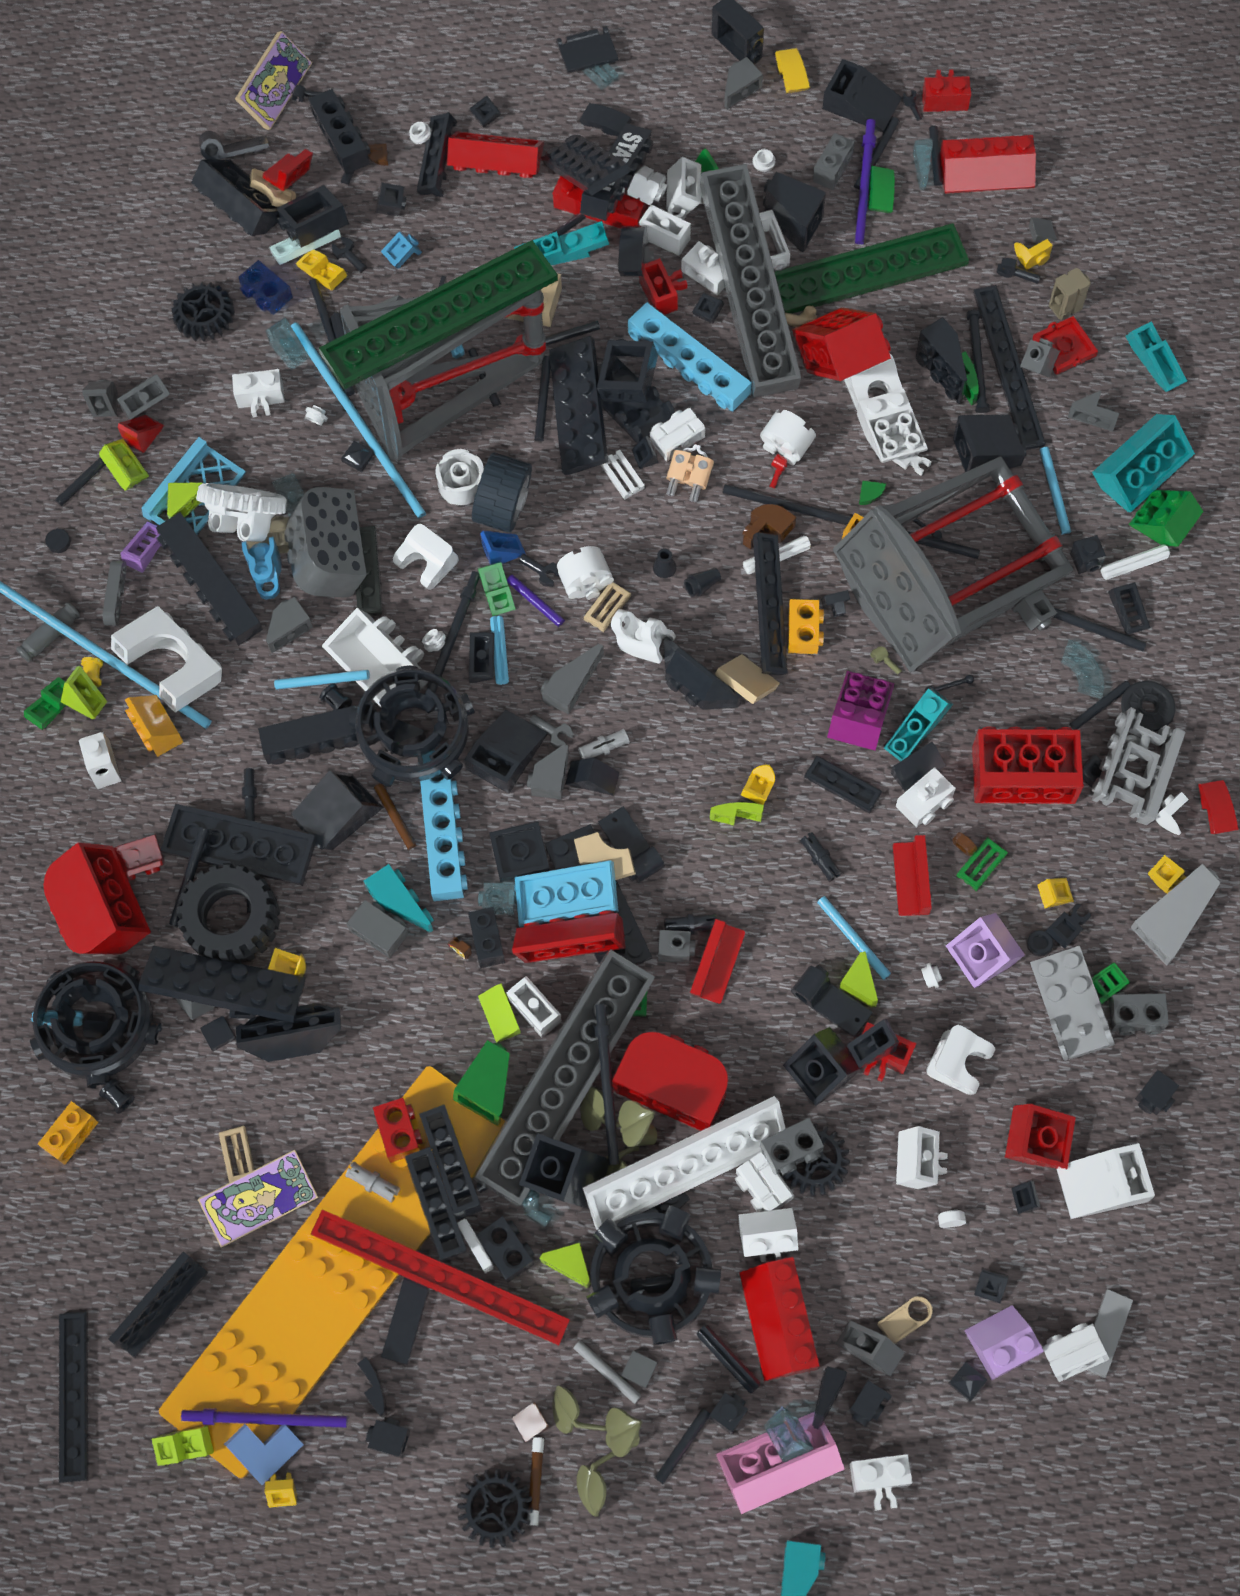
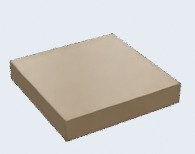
[715,654,780,704]

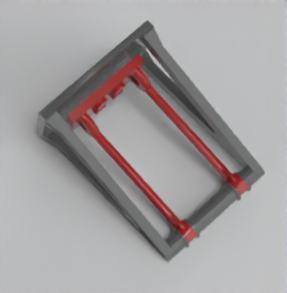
[340,290,546,462]
[832,456,1074,673]

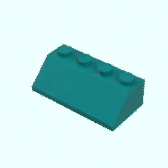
[1092,414,1195,513]

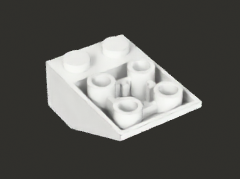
[857,389,928,463]
[1056,1143,1155,1219]

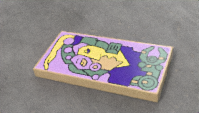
[235,31,312,130]
[198,1150,319,1248]

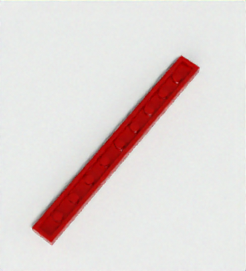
[310,1209,570,1346]

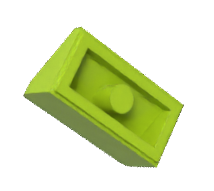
[99,438,149,491]
[478,983,521,1043]

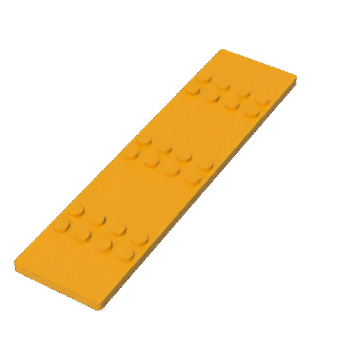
[159,1066,505,1478]

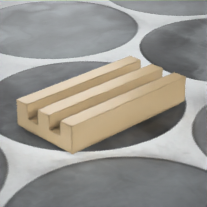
[584,582,631,632]
[219,1126,255,1183]

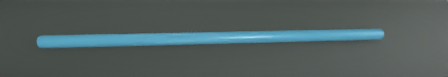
[290,322,426,519]
[0,581,212,729]

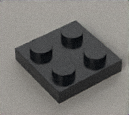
[489,821,550,882]

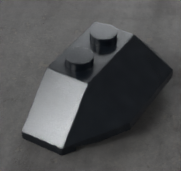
[663,636,741,710]
[236,1003,341,1062]

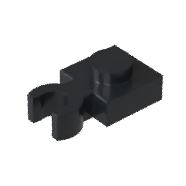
[1046,904,1091,949]

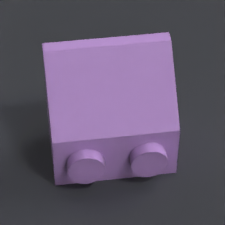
[946,913,1025,988]
[964,1305,1044,1380]

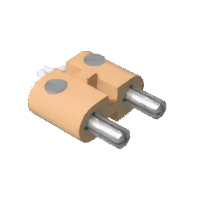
[666,444,714,503]

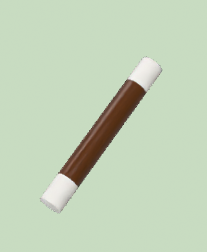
[527,1438,544,1526]

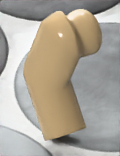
[785,306,817,327]

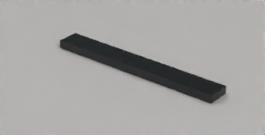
[973,285,1046,450]

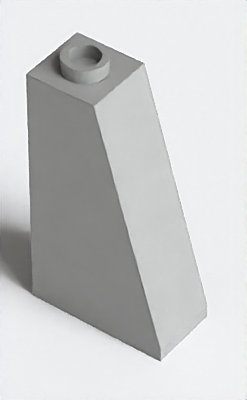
[1131,864,1221,966]

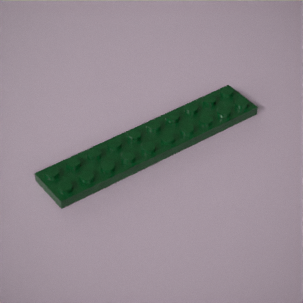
[774,223,969,314]
[319,240,558,390]

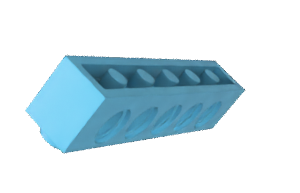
[628,302,752,412]
[418,751,468,901]

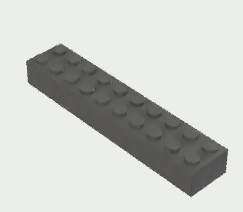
[700,164,801,398]
[471,950,655,1206]

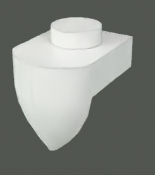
[1156,792,1189,835]

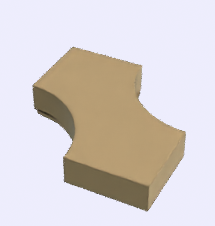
[250,168,296,207]
[574,832,636,880]

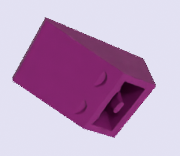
[827,671,895,751]

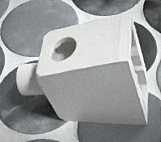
[79,732,122,789]

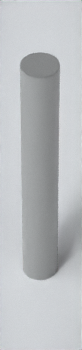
[573,1340,642,1404]

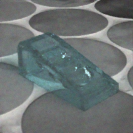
[913,139,933,190]

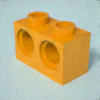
[788,599,824,654]
[38,1101,98,1165]

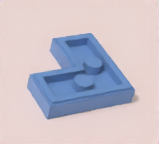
[224,1424,303,1485]

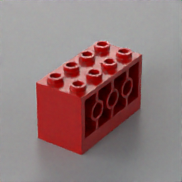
[792,307,891,381]
[972,727,1083,804]

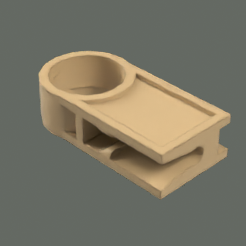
[877,1297,932,1344]

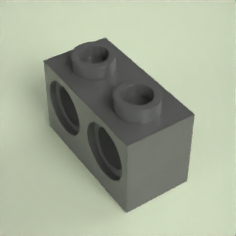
[813,133,855,190]
[1109,994,1169,1035]
[760,1118,824,1175]

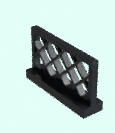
[108,1251,208,1358]

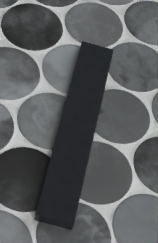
[753,532,788,675]
[59,1312,88,1483]

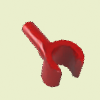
[770,454,787,489]

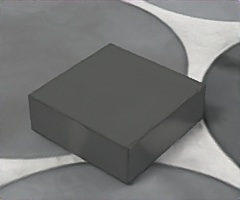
[621,1351,658,1389]

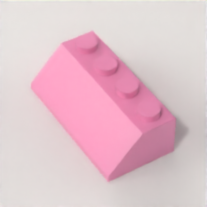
[716,1412,844,1514]

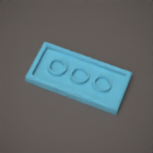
[515,860,618,928]

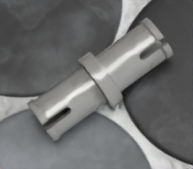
[578,729,630,760]
[345,1162,400,1203]

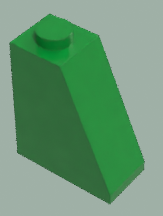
[453,1040,510,1126]

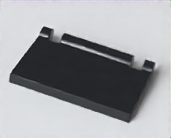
[556,26,618,73]

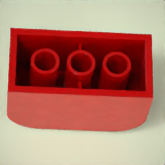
[44,842,151,955]
[612,1032,728,1131]

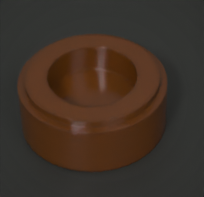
[952,832,977,856]

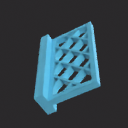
[142,437,246,535]

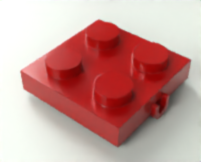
[1032,316,1098,375]

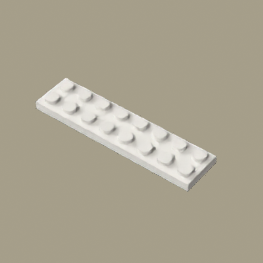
[583,1096,786,1229]

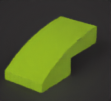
[710,802,764,825]
[152,1425,214,1466]

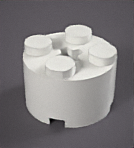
[760,410,816,465]
[436,449,484,505]
[557,546,614,600]

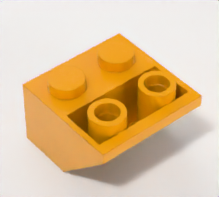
[125,695,184,757]

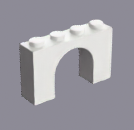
[111,606,222,713]

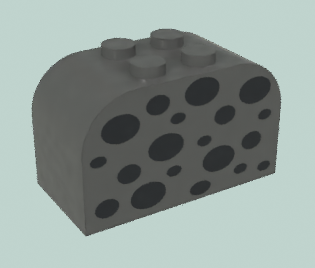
[284,487,366,598]

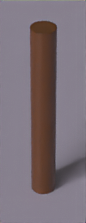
[374,783,417,850]

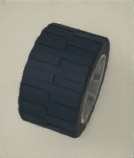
[471,452,532,533]

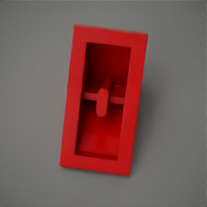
[118,415,164,453]

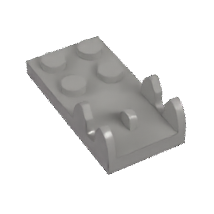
[1030,946,1115,1061]

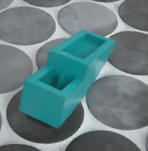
[1125,321,1187,392]

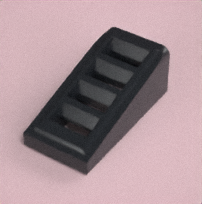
[1108,582,1150,635]
[812,1366,847,1429]

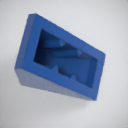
[480,531,526,564]

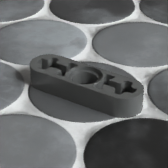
[103,560,127,626]

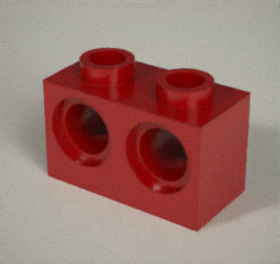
[373,1098,423,1163]

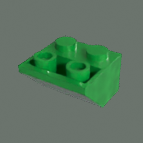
[1129,490,1204,547]

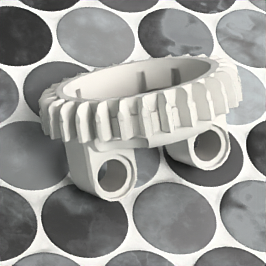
[196,483,287,542]

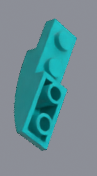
[514,221,609,266]

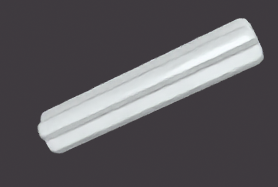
[743,536,811,574]
[1100,545,1170,580]

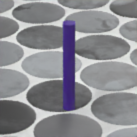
[507,575,565,627]

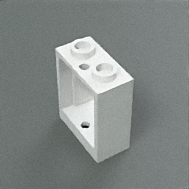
[759,210,790,271]

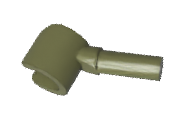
[870,646,902,675]

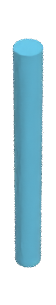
[1040,447,1071,534]
[274,670,370,689]
[817,896,891,980]

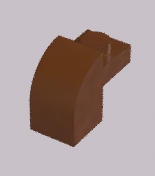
[742,504,796,550]

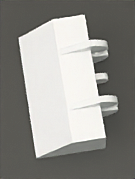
[322,608,428,707]

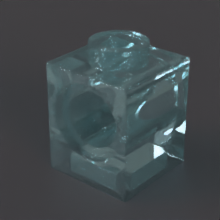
[478,883,516,915]

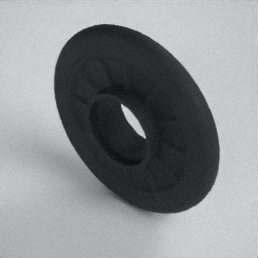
[1121,681,1176,732]

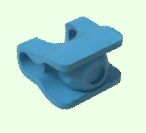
[242,537,282,599]

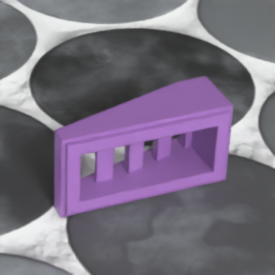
[121,522,160,573]

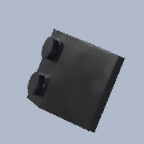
[783,1027,863,1106]

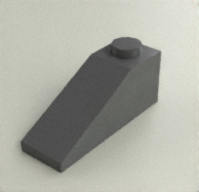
[540,644,604,714]

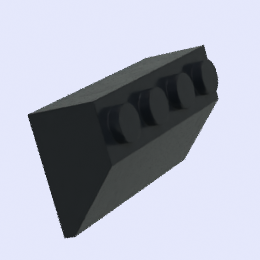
[191,159,279,236]

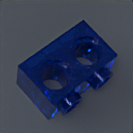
[238,260,293,315]

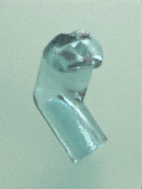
[522,1189,552,1228]

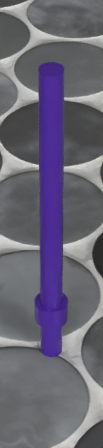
[855,119,876,245]
[181,1408,348,1428]

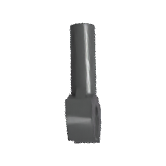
[529,714,574,748]

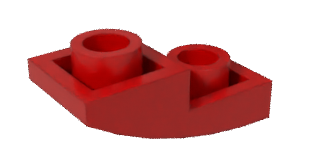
[1198,780,1239,834]

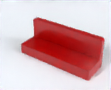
[893,835,932,916]
[690,919,745,1004]

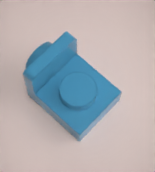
[381,231,422,269]

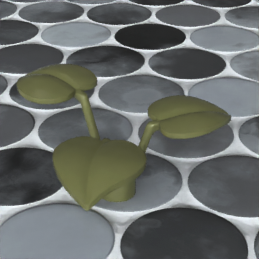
[580,1086,657,1177]
[552,1385,642,1517]

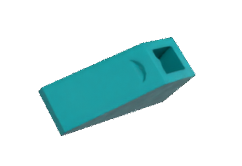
[884,688,953,761]
[364,864,434,932]

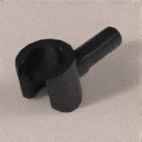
[292,85,322,102]
[903,90,922,121]

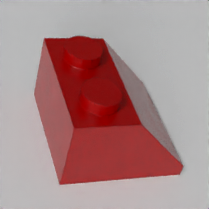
[1005,1104,1076,1170]

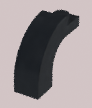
[618,226,649,277]

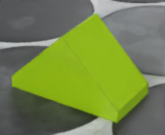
[167,482,204,519]
[61,666,107,719]
[840,951,878,1008]
[540,1243,590,1288]

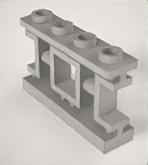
[1092,707,1185,825]

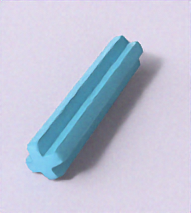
[490,616,509,685]

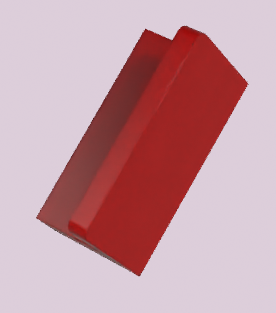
[262,149,313,192]

